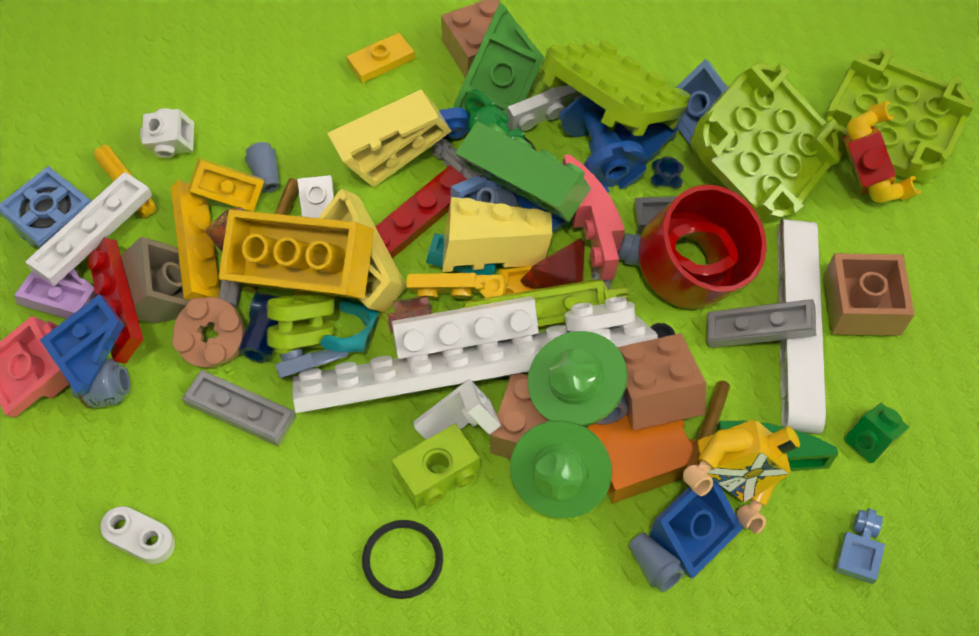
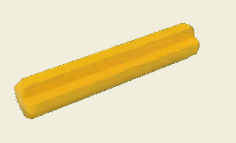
[93,144,157,218]

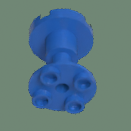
[559,93,648,193]

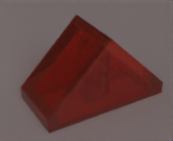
[520,238,585,289]

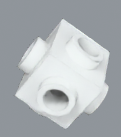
[140,108,194,158]

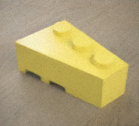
[327,89,451,188]
[318,188,406,312]
[442,197,553,272]

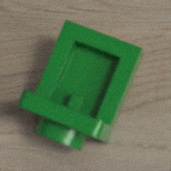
[845,402,909,463]

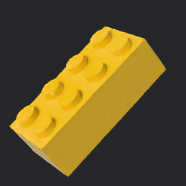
[218,209,375,299]

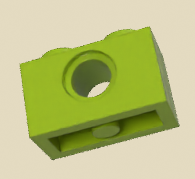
[391,423,480,510]

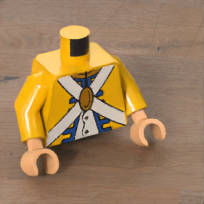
[683,420,800,534]

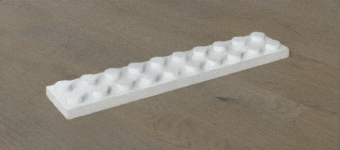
[293,316,658,413]

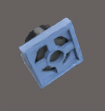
[0,166,92,248]

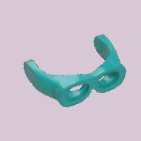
[321,298,379,353]

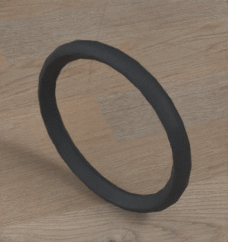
[362,520,443,599]

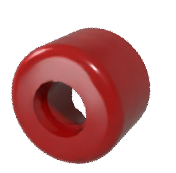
[638,185,767,309]

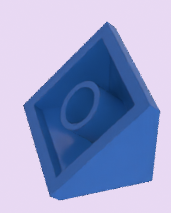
[649,479,743,579]

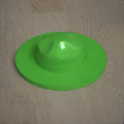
[528,331,628,427]
[510,420,612,518]

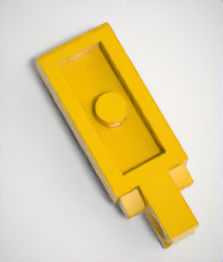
[406,273,506,299]

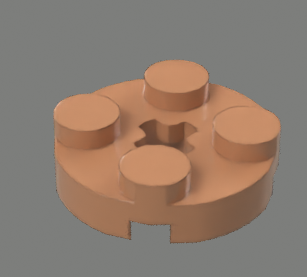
[172,297,247,369]

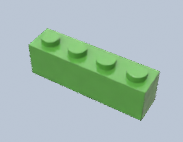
[455,121,591,222]

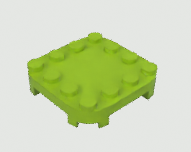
[539,41,691,136]
[824,49,975,185]
[690,62,843,223]

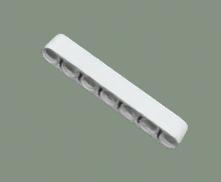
[777,219,826,434]

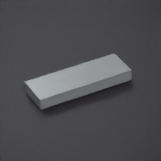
[707,299,817,348]
[182,370,296,447]

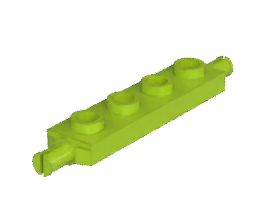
[462,279,630,327]

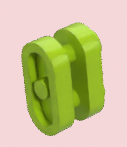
[267,293,334,354]

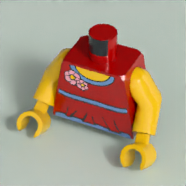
[841,101,921,203]

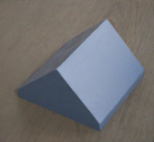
[676,59,728,146]

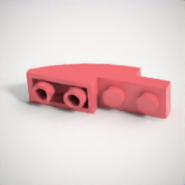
[563,155,625,280]

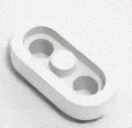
[565,297,636,332]
[100,506,175,564]

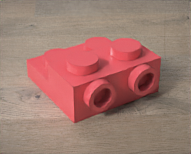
[0,316,70,418]

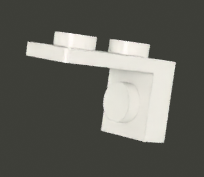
[297,175,334,218]
[413,379,501,440]

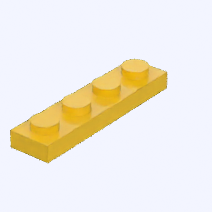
[171,180,220,300]

